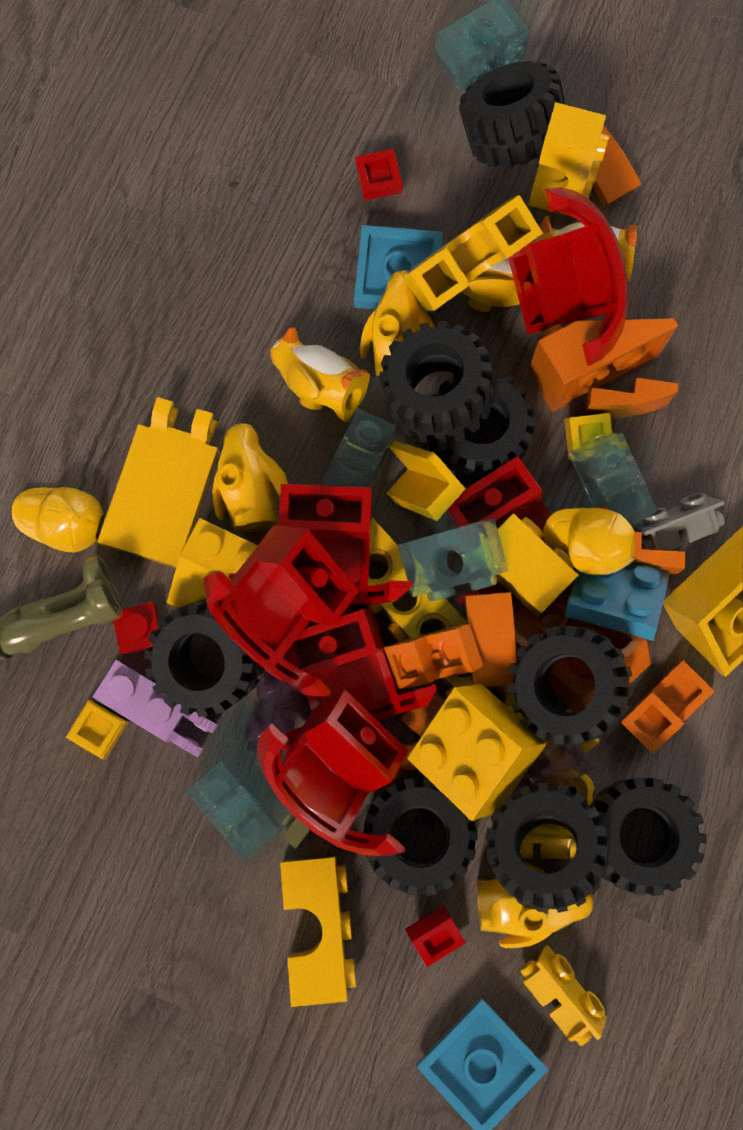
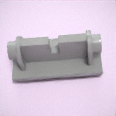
[631,493,725,551]

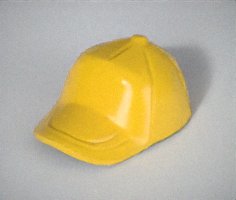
[12,487,104,553]
[543,508,635,575]

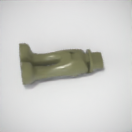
[0,555,122,660]

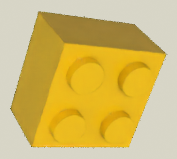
[407,684,547,821]

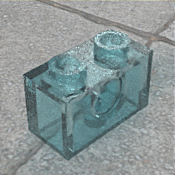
[435,0,529,92]
[321,409,397,489]
[568,432,658,525]
[398,518,509,602]
[186,761,283,862]

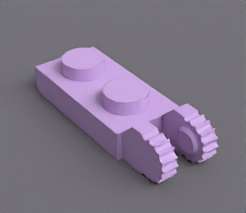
[93,660,217,757]

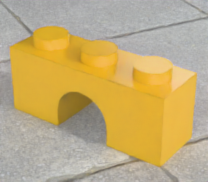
[528,102,609,217]
[402,195,543,312]
[280,855,356,1007]

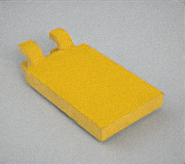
[97,397,220,568]

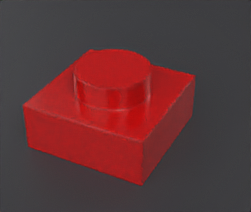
[355,149,403,201]
[113,602,160,656]
[405,905,466,967]

